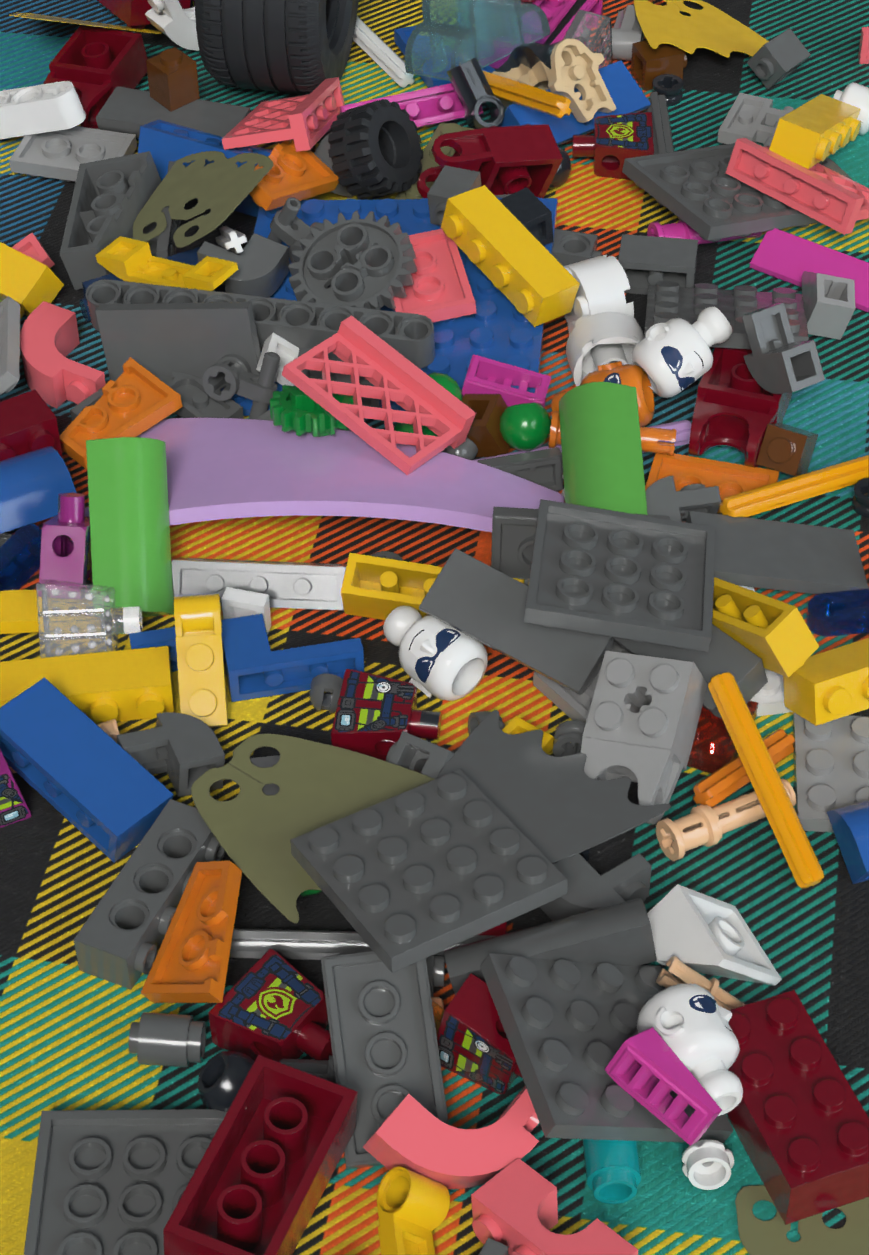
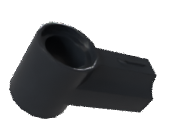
[447,57,505,129]

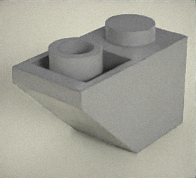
[802,271,855,340]

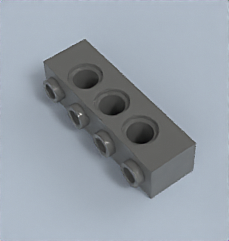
[74,799,226,990]

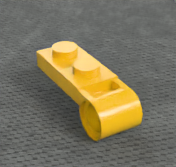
[174,594,228,727]
[377,1166,450,1255]

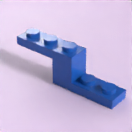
[129,614,364,702]

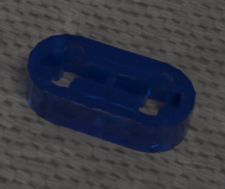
[0,524,42,591]
[806,589,869,637]

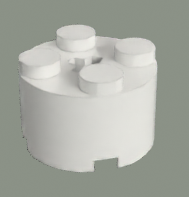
[563,255,634,335]
[566,312,644,387]

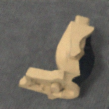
[492,38,617,123]

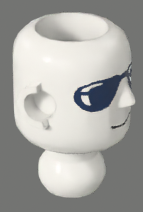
[632,307,732,398]
[383,606,488,701]
[637,984,743,1116]

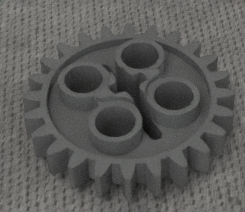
[288,210,417,310]

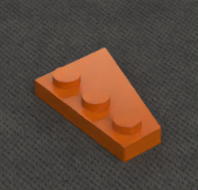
[249,139,339,211]
[59,357,183,469]
[645,453,780,513]
[141,860,242,1003]

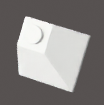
[647,884,782,986]

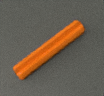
[693,729,795,808]

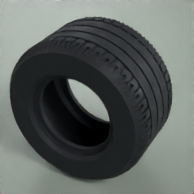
[195,0,359,95]

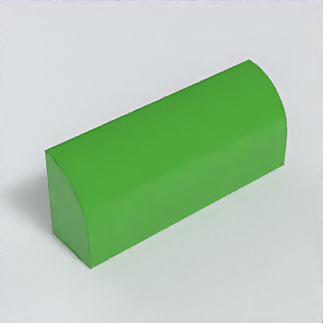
[559,382,648,515]
[86,437,174,620]

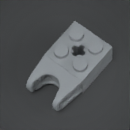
[580,651,708,825]

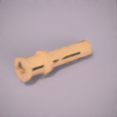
[656,779,796,861]

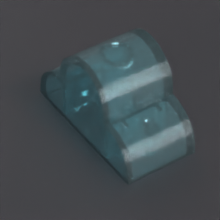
[405,0,550,81]

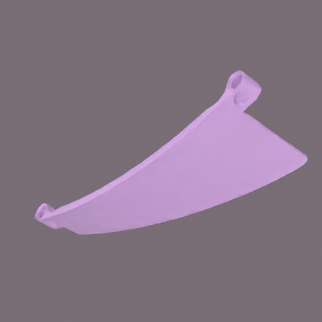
[71,418,564,542]

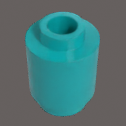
[583,1139,641,1204]

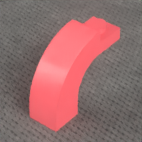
[20,301,106,409]
[363,1086,539,1189]

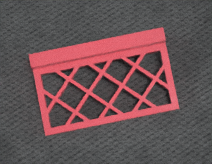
[221,77,345,152]
[725,138,869,234]
[282,315,476,475]

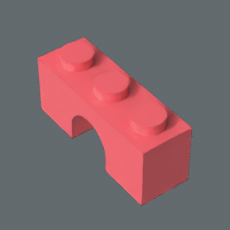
[471,1158,638,1255]

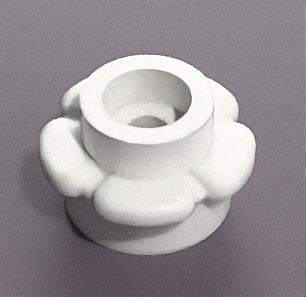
[682,1139,734,1190]

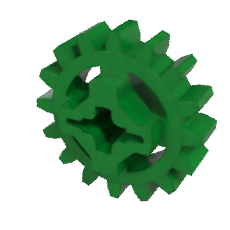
[270,379,354,437]

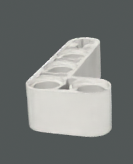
[0,81,86,139]

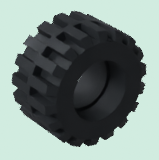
[328,99,423,200]

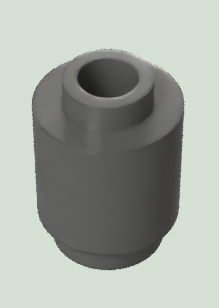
[129,1012,206,1067]

